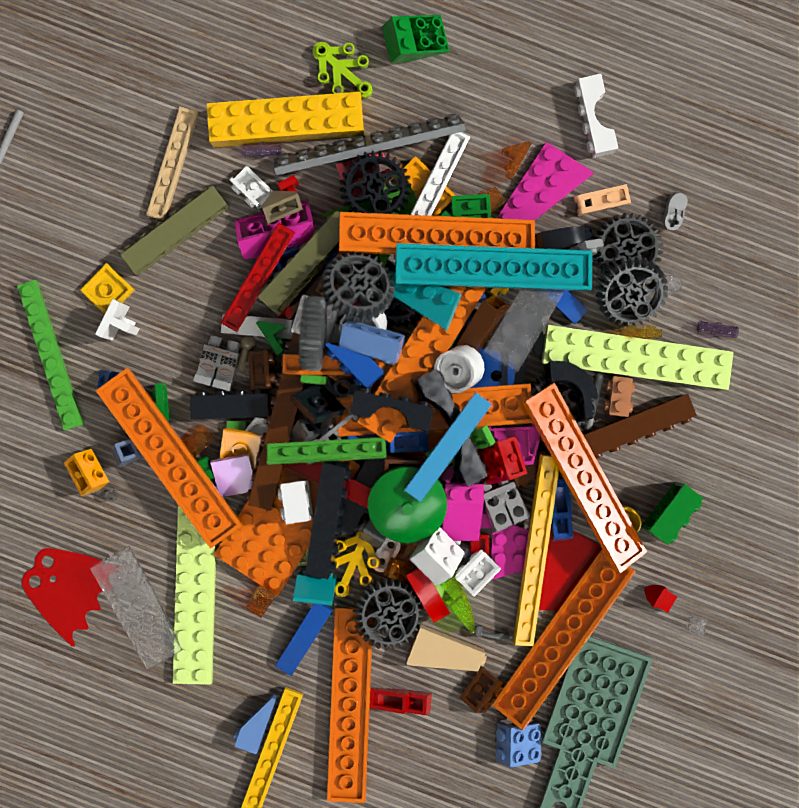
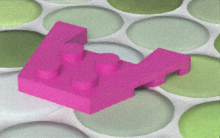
[488,423,541,466]
[481,513,529,580]

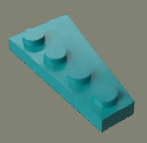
[387,271,462,331]

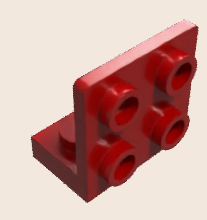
[477,436,528,485]

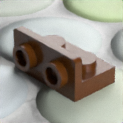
[459,667,504,713]

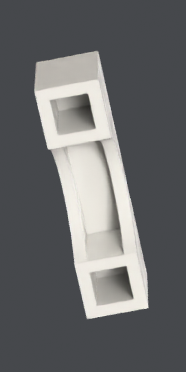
[574,74,618,158]

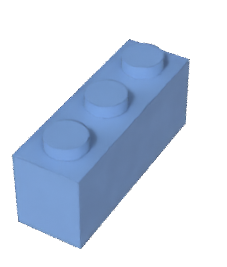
[339,319,405,364]

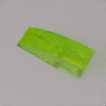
[440,576,475,634]

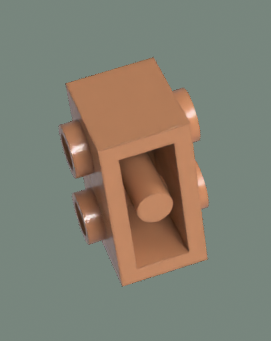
[603,376,635,417]

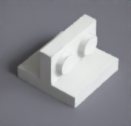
[96,299,140,340]

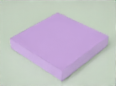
[210,453,254,497]

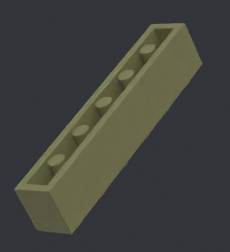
[121,186,230,276]
[258,211,340,316]

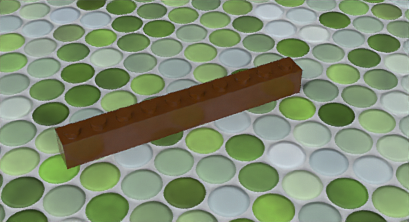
[246,320,306,511]
[513,394,697,488]

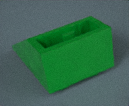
[382,15,450,63]

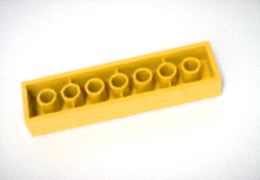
[207,92,364,148]

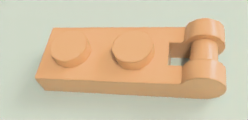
[574,184,631,216]

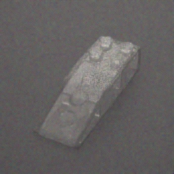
[483,289,565,373]
[90,546,182,669]

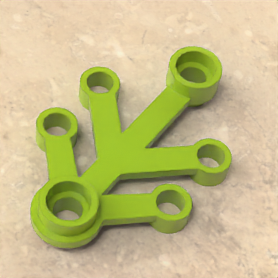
[313,42,373,99]

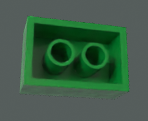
[641,482,704,545]

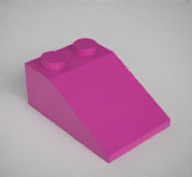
[440,483,484,541]

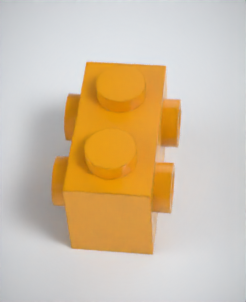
[64,449,109,496]

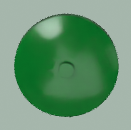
[368,465,447,543]

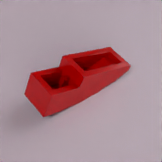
[406,567,451,623]
[369,688,432,716]

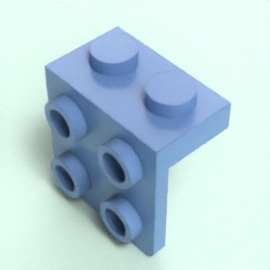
[495,722,541,768]

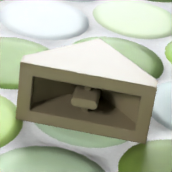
[261,190,303,224]

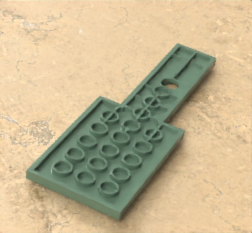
[538,636,653,808]

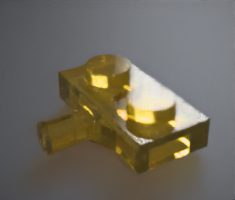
[620,325,662,339]

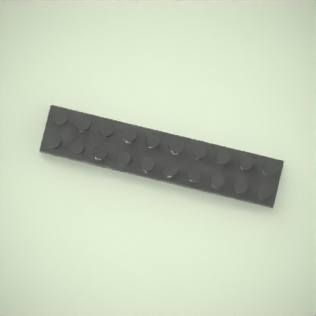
[274,114,466,175]

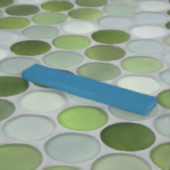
[404,392,492,502]

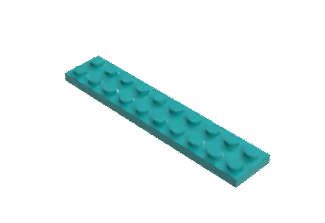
[395,243,592,291]

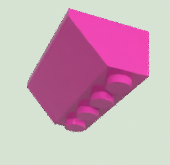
[235,201,316,260]

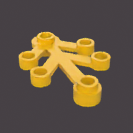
[334,530,380,597]

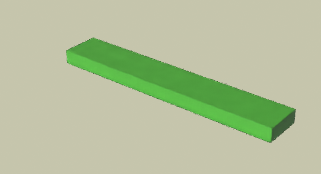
[267,437,386,465]

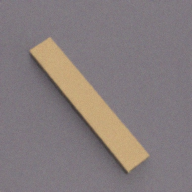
[146,106,199,222]

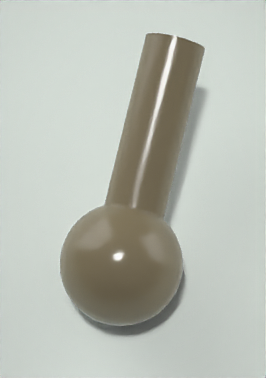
[236,336,255,371]

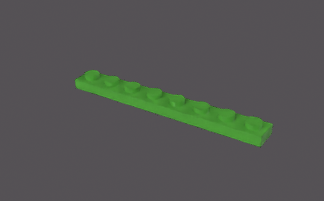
[17,280,84,431]

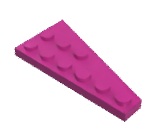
[496,142,594,220]

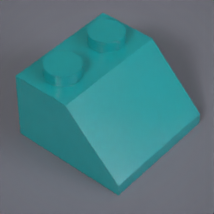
[293,569,337,606]

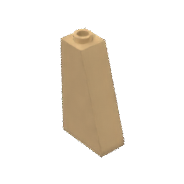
[406,625,487,671]

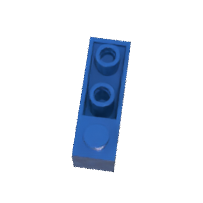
[325,343,384,389]

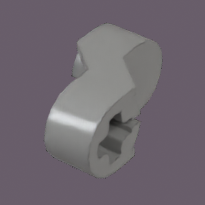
[663,191,688,230]

